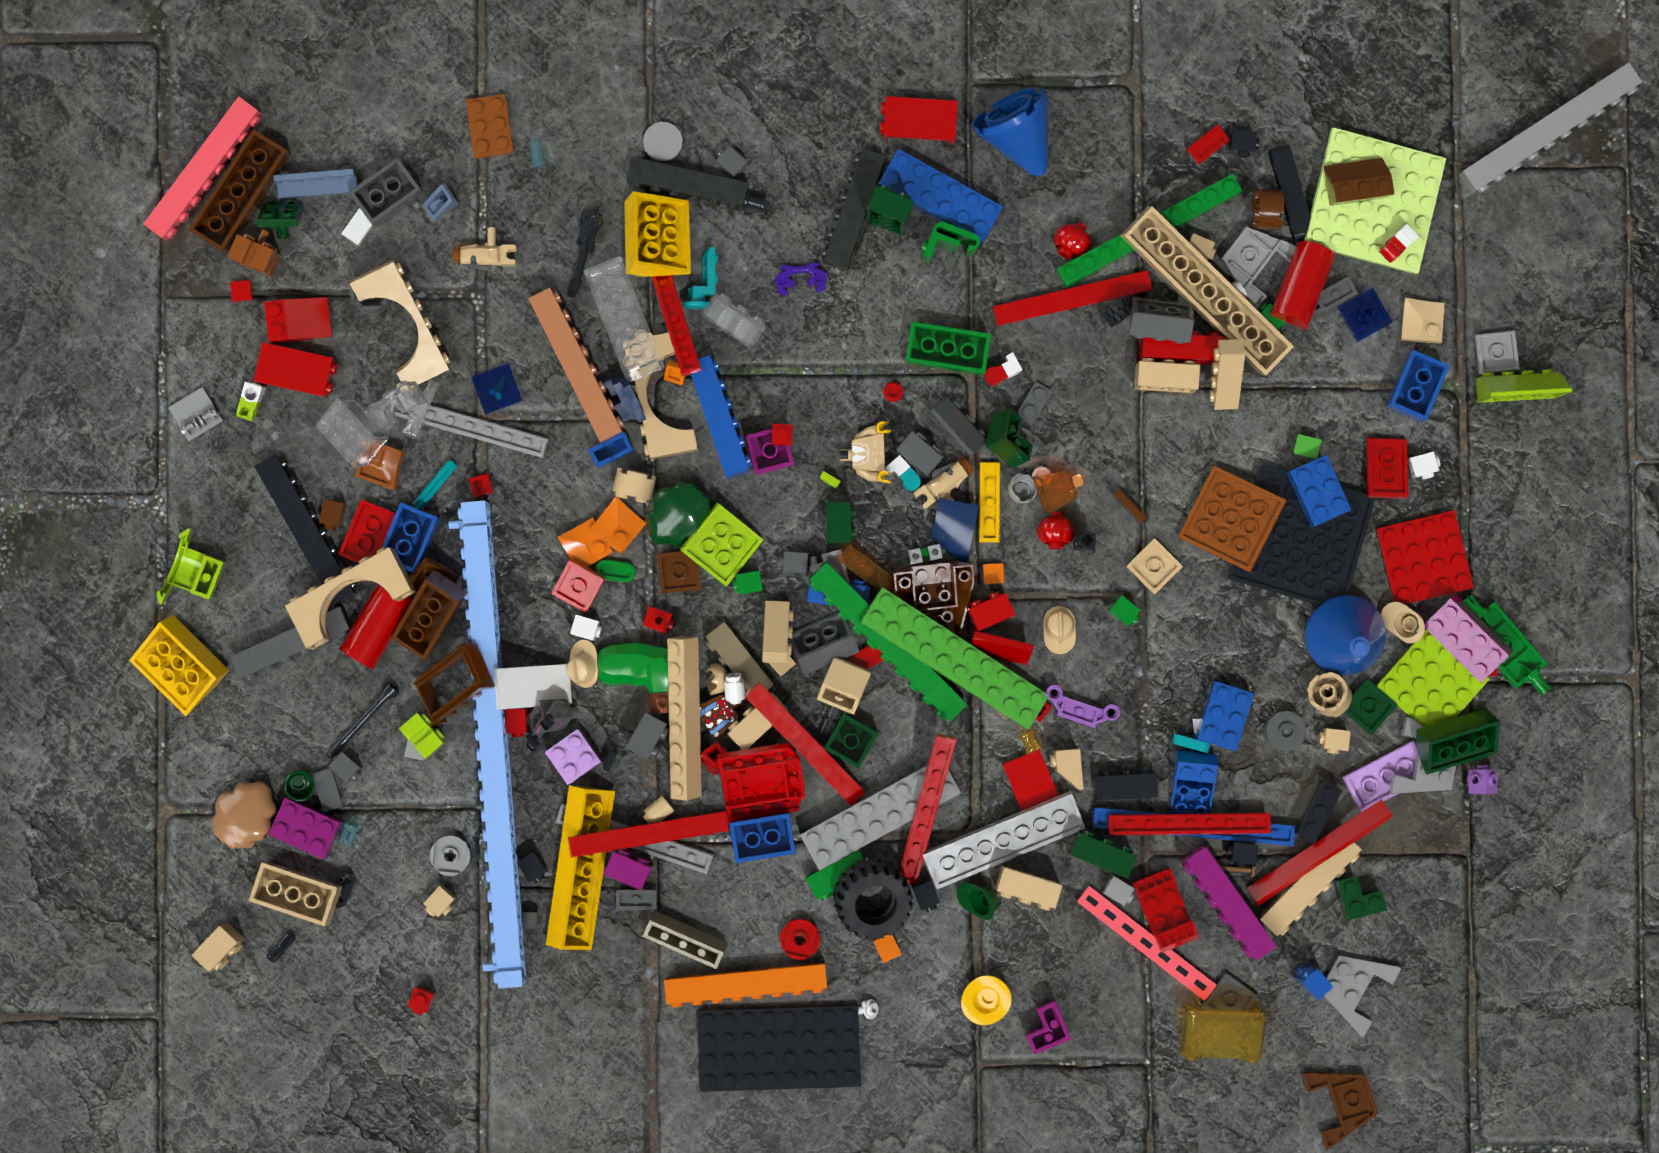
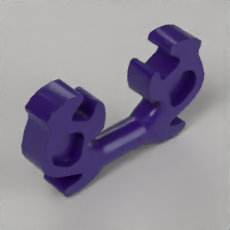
[775,262,827,296]

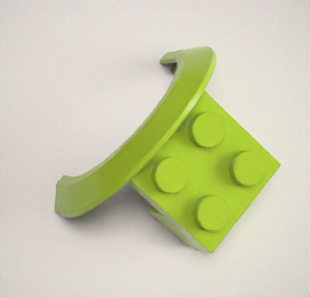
[156,528,226,605]

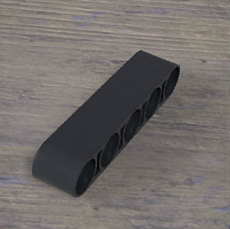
[1268,144,1310,243]

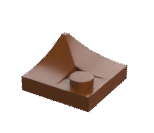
[355,439,405,490]

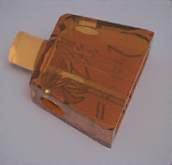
[1033,470,1083,512]

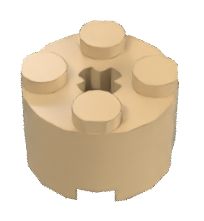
[612,467,657,503]
[1308,672,1352,717]

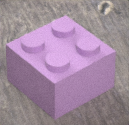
[545,729,603,785]

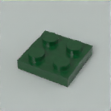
[1344,679,1397,735]

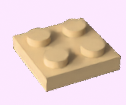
[1126,538,1183,595]

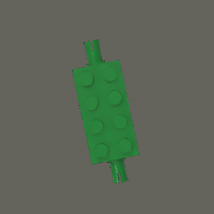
[1464,594,1551,695]

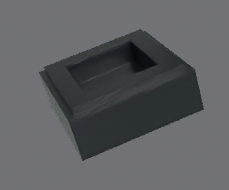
[603,751,619,772]

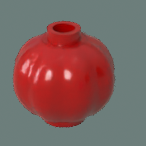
[1054,222,1091,260]
[1037,512,1075,550]

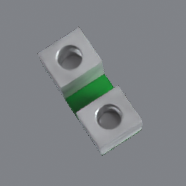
[908,544,943,565]

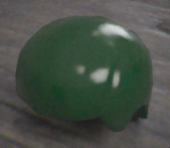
[284,770,315,802]

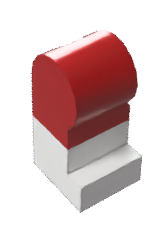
[1379,224,1419,263]
[984,352,1022,386]

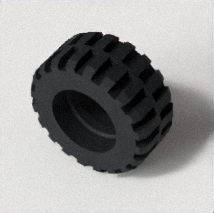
[833,858,913,940]

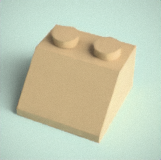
[1050,748,1084,790]

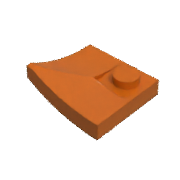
[590,496,647,555]
[558,518,613,568]

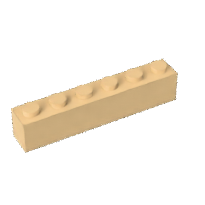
[1258,843,1361,937]

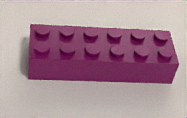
[1181,845,1277,961]

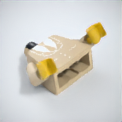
[840,421,892,484]

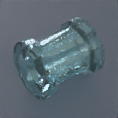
[336,822,360,848]

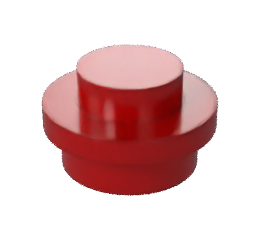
[883,382,903,402]

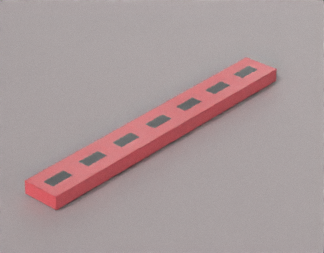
[1077,886,1217,1001]

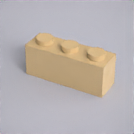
[763,601,793,664]

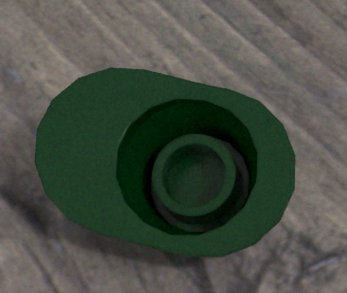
[957,882,1002,920]

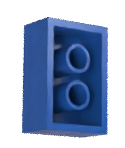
[1385,350,1450,423]
[1286,455,1351,528]
[382,502,441,572]
[1195,681,1254,751]
[729,813,796,863]

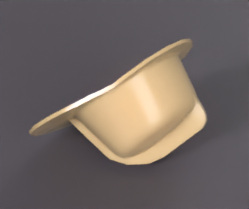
[1381,602,1425,643]
[1043,606,1076,654]
[567,640,598,688]

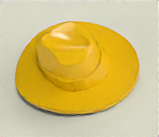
[961,975,1012,1025]

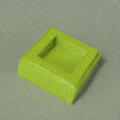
[820,471,841,489]

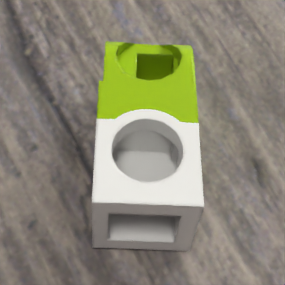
[236,381,267,422]

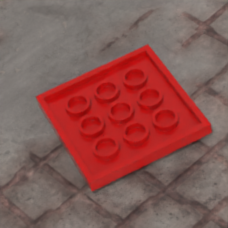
[1375,510,1474,605]

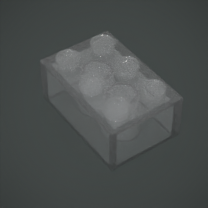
[702,293,767,351]
[315,396,389,468]

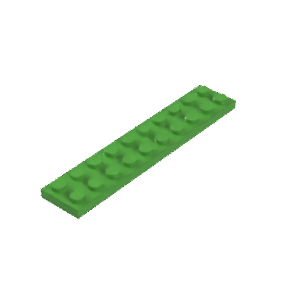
[860,587,1048,730]

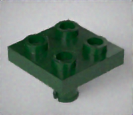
[257,200,304,239]

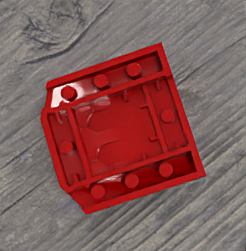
[717,743,806,822]

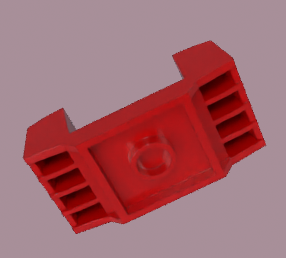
[1132,867,1199,953]

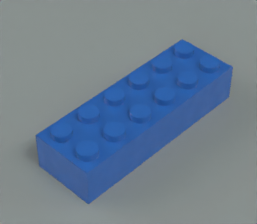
[879,149,1003,245]
[691,355,752,480]

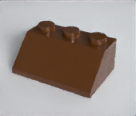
[1324,158,1395,206]

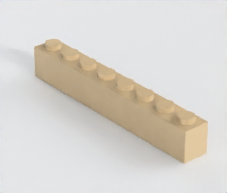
[667,636,702,801]

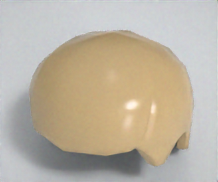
[706,663,728,695]

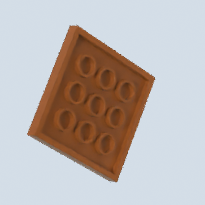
[1178,466,1287,573]

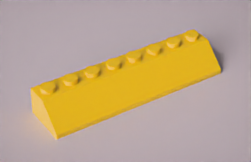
[546,785,615,950]

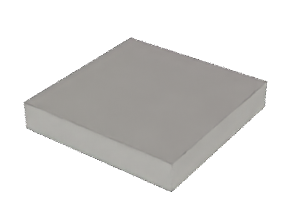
[1474,330,1520,375]

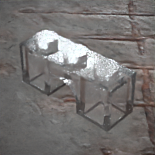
[363,380,427,434]

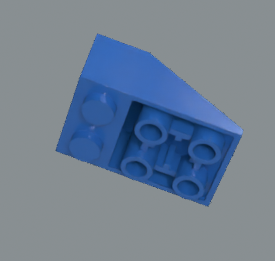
[1169,750,1218,814]

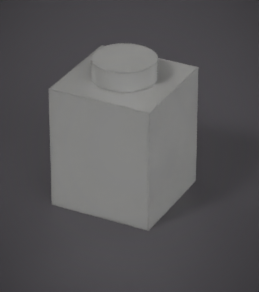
[1102,875,1135,906]

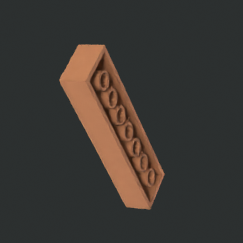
[528,288,626,443]

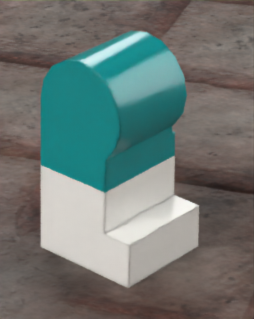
[885,455,921,492]

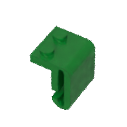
[920,222,980,264]

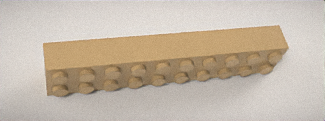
[1120,206,1294,376]

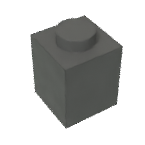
[716,146,748,180]
[779,552,808,574]
[328,751,363,783]

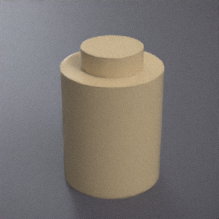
[643,795,675,823]

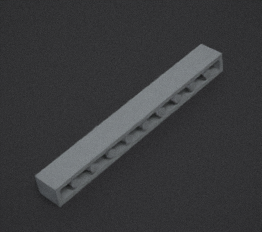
[1459,63,1642,194]

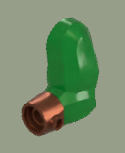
[597,642,669,714]

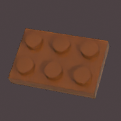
[466,94,514,160]

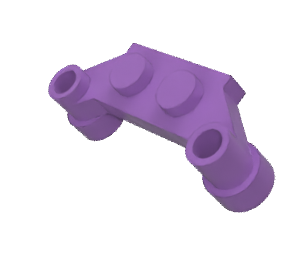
[1046,685,1120,728]

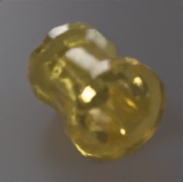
[1019,729,1043,755]

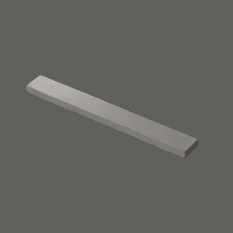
[390,395,549,458]
[555,803,714,874]

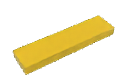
[979,462,1000,543]

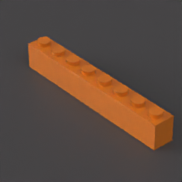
[664,962,827,1007]

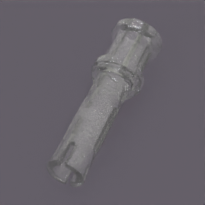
[401,379,441,439]

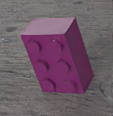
[268,797,344,860]

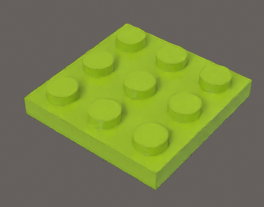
[680,503,763,587]

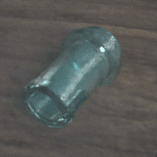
[528,142,546,168]

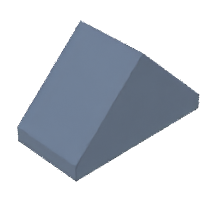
[422,183,459,221]

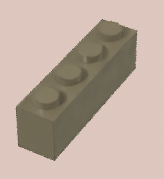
[705,622,774,694]
[642,910,728,969]

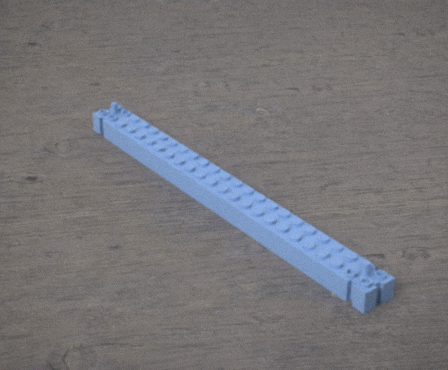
[448,501,527,988]

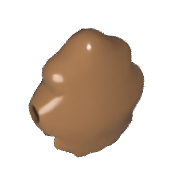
[212,781,276,849]

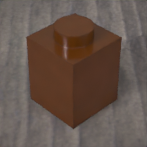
[319,499,347,531]

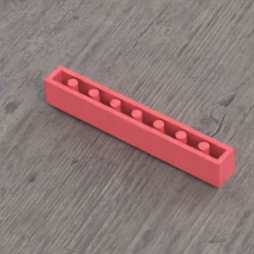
[143,97,262,241]

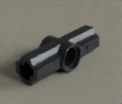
[1073,531,1096,552]

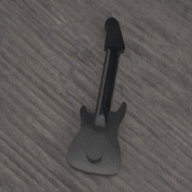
[567,211,603,298]

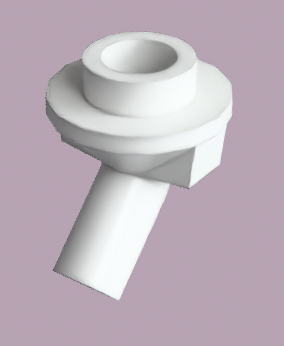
[858,999,878,1019]

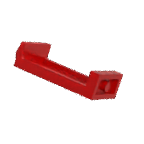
[880,96,958,144]
[253,342,338,398]

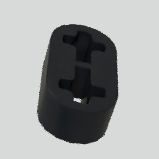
[334,871,356,908]

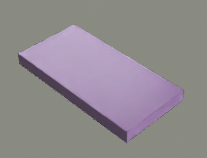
[1342,740,1418,813]

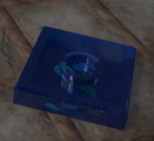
[471,363,523,415]

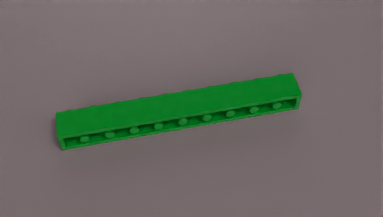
[1056,174,1242,289]
[808,561,967,722]

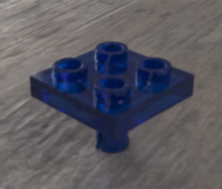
[1337,288,1393,342]

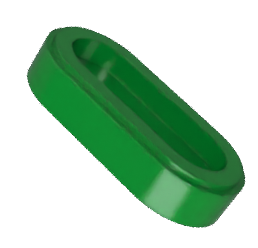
[596,560,636,583]

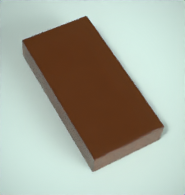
[1112,489,1146,524]

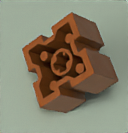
[227,229,281,278]

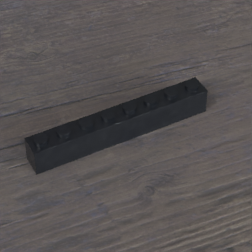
[254,455,357,606]

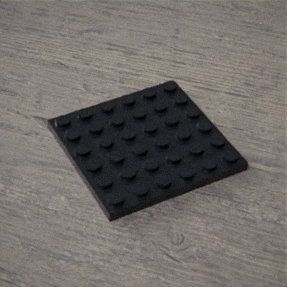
[1227,464,1376,606]

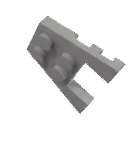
[1221,227,1296,310]
[1389,717,1456,794]
[1324,955,1401,1037]

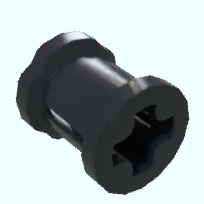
[743,191,767,213]

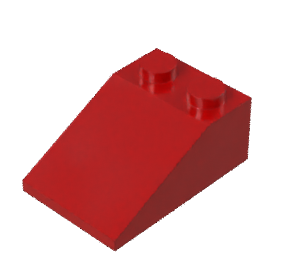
[264,297,332,345]

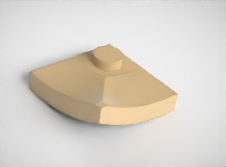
[1401,298,1445,344]

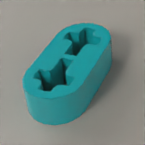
[1171,734,1211,753]

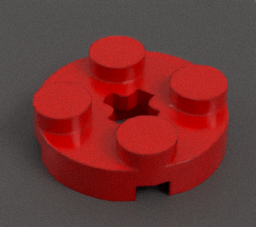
[780,919,820,960]

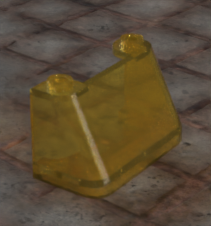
[1180,1006,1266,1063]

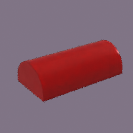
[1269,241,1335,330]
[339,584,413,669]

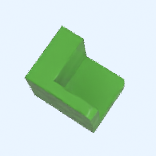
[1293,434,1322,461]

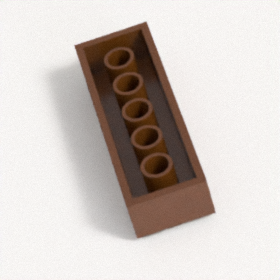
[188,129,291,255]

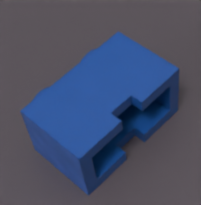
[588,432,634,469]

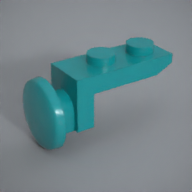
[683,247,718,310]

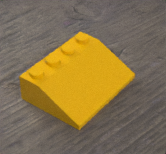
[625,191,691,277]
[129,614,229,716]

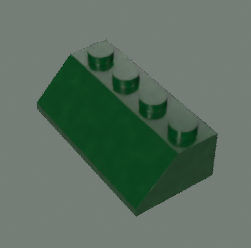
[1415,708,1500,775]

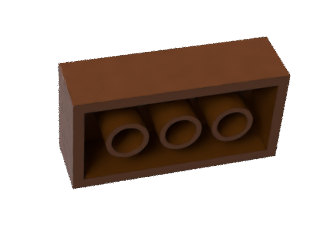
[391,570,468,660]

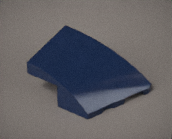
[601,375,646,423]
[931,498,979,563]

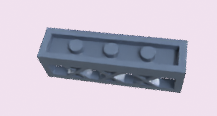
[274,169,358,199]

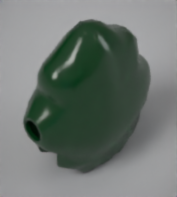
[646,481,712,547]

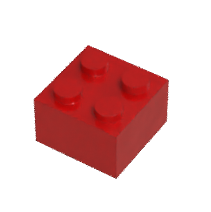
[967,591,1015,631]

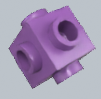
[1467,765,1498,794]

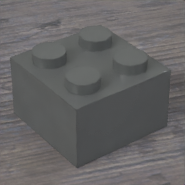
[896,431,943,479]
[626,712,669,760]

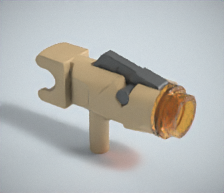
[453,227,517,271]
[913,458,974,510]

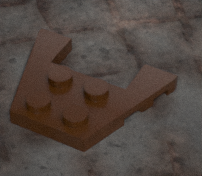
[1301,1073,1379,1150]

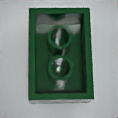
[1068,830,1137,879]

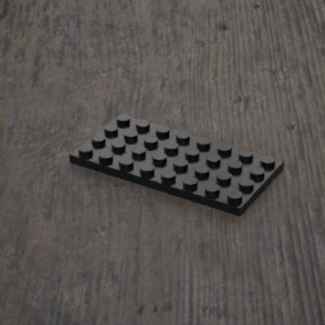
[697,1005,861,1092]

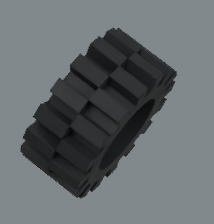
[1102,294,1133,328]

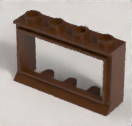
[413,642,495,726]

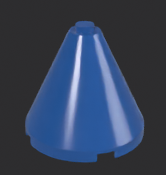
[972,87,1048,176]
[1305,595,1386,675]

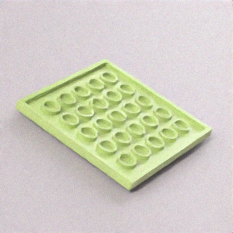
[1304,127,1446,274]

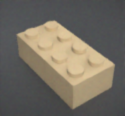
[249,861,343,926]

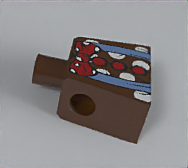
[700,694,744,740]

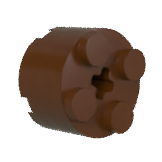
[1251,189,1284,230]

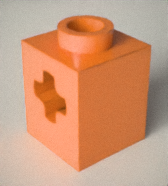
[873,934,902,963]

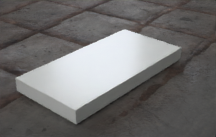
[494,664,572,710]

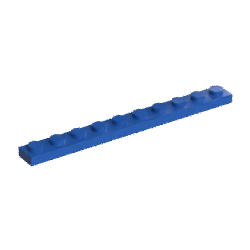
[1093,807,1295,846]

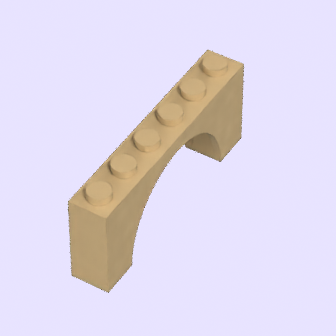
[350,259,451,390]
[625,332,698,460]
[285,547,417,650]

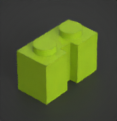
[399,712,446,759]

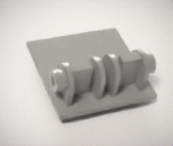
[168,387,223,441]

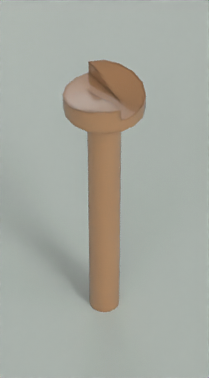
[1219,865,1256,877]

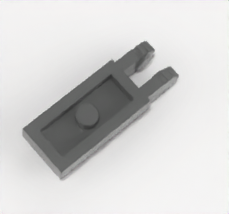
[1312,276,1358,318]

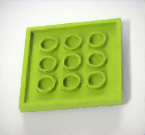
[1375,629,1490,727]

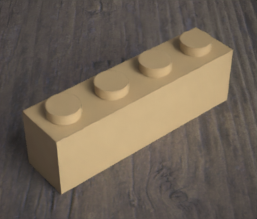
[1209,339,1245,410]

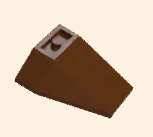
[893,560,974,637]

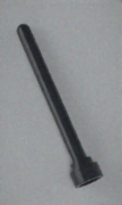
[327,682,400,759]

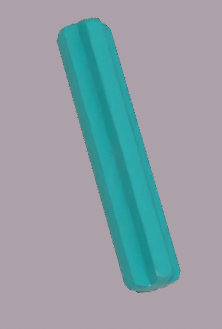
[413,460,457,510]

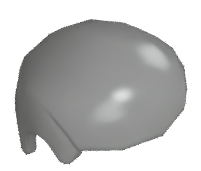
[1007,473,1038,504]

